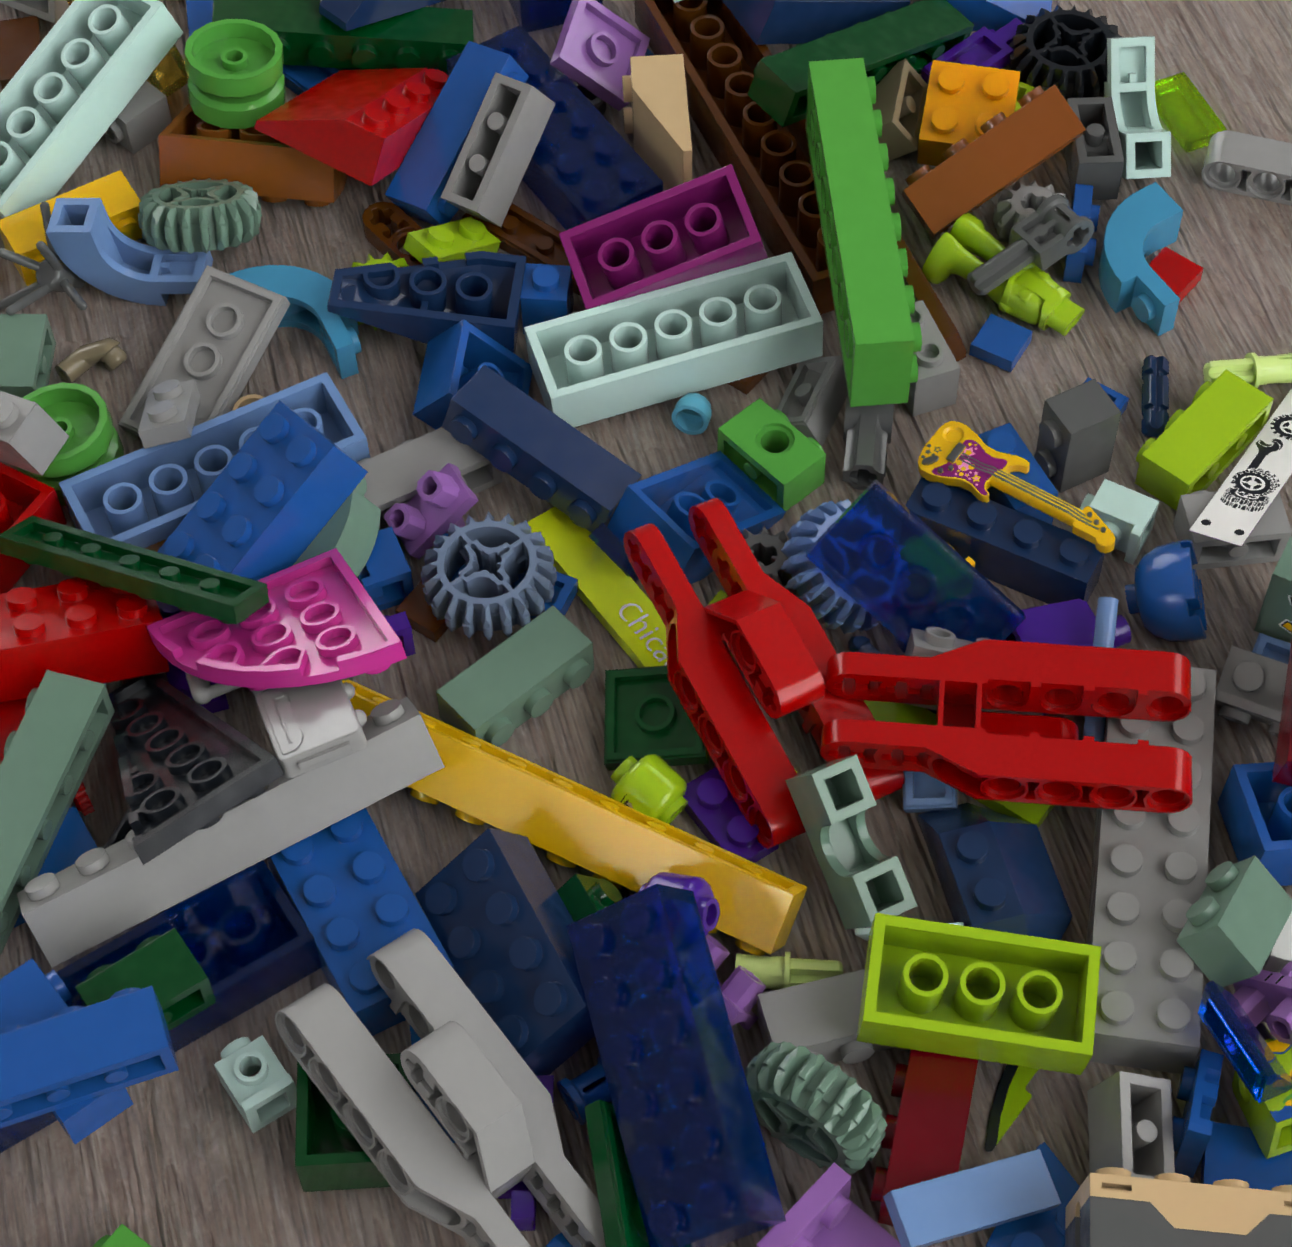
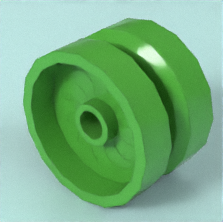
[184,19,286,129]
[17,382,124,506]

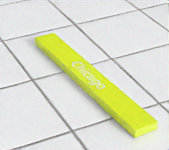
[528,507,798,773]

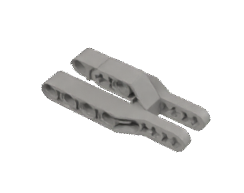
[274,928,606,1247]

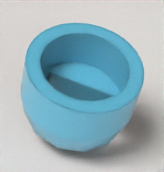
[672,393,712,435]

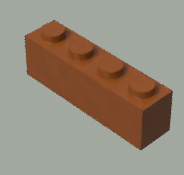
[902,85,1086,239]

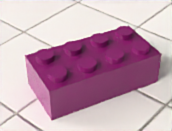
[559,164,768,310]

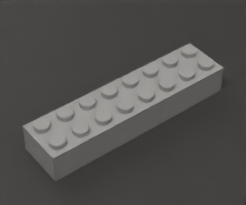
[1086,667,1217,1074]

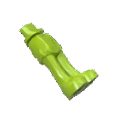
[922,213,1085,336]

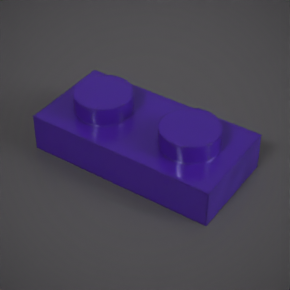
[683,767,779,863]

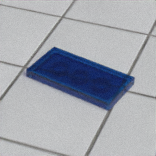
[806,479,1026,646]

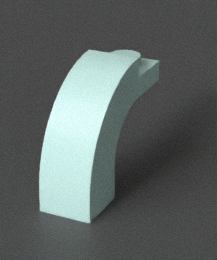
[1104,36,1171,179]

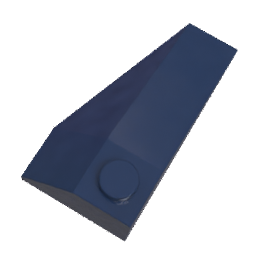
[327,251,526,354]

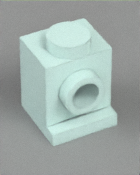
[1080,479,1159,565]
[214,1035,297,1133]

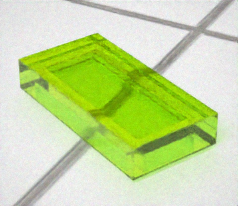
[1155,72,1227,153]

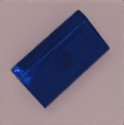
[1198,981,1292,1104]

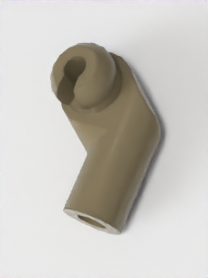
[55,337,127,383]

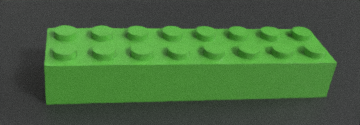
[805,58,922,407]

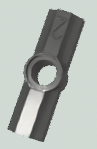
[842,397,894,490]

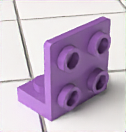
[756,1162,901,1247]

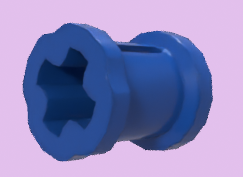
[557,1053,631,1126]

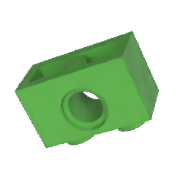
[717,398,826,511]

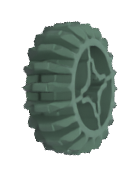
[138,178,262,254]
[739,1041,887,1174]

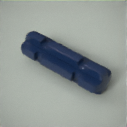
[1141,355,1169,438]

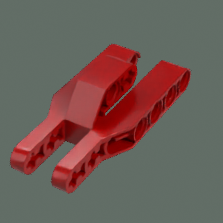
[623,498,904,849]
[820,639,1193,813]

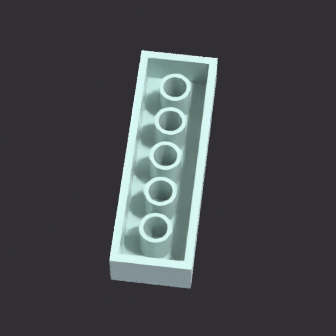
[0,0,183,219]
[524,252,823,427]

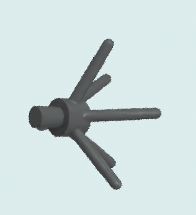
[0,201,87,315]

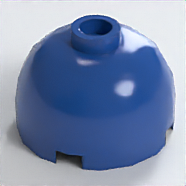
[1125,539,1207,642]

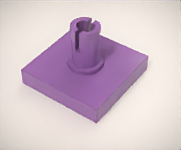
[550,0,650,111]

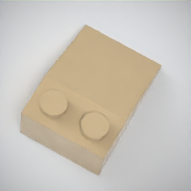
[622,54,692,190]

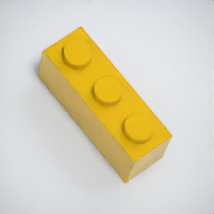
[0,170,143,286]

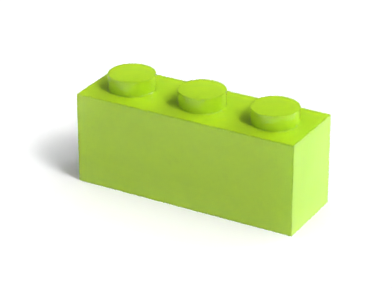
[1135,369,1273,511]

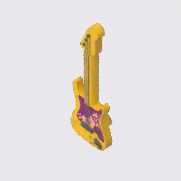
[918,421,1116,554]

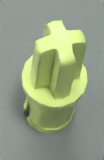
[1203,352,1292,388]
[735,952,843,990]

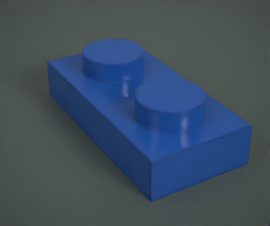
[1063,184,1100,283]

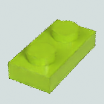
[403,217,501,263]

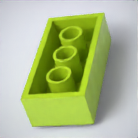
[856,913,1101,1075]

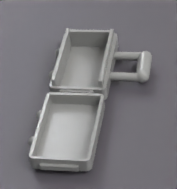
[185,673,368,778]

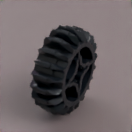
[1009,5,1122,101]

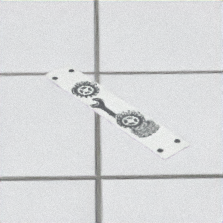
[1189,388,1292,546]

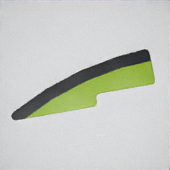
[985,1064,1039,1152]

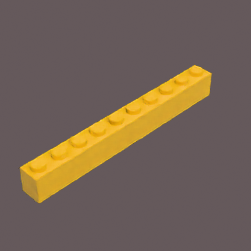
[342,679,808,956]

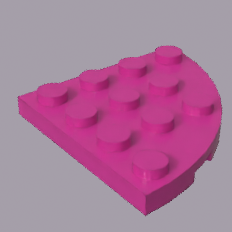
[147,548,407,691]

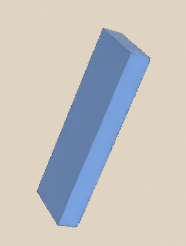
[883,1149,1061,1247]

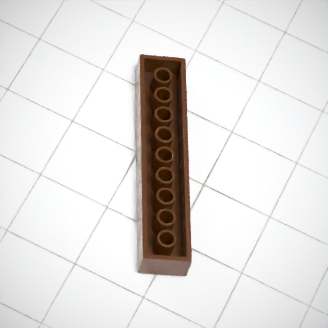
[635,0,835,315]

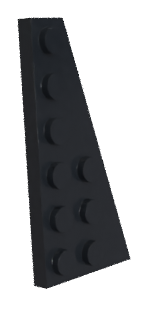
[109,674,284,865]

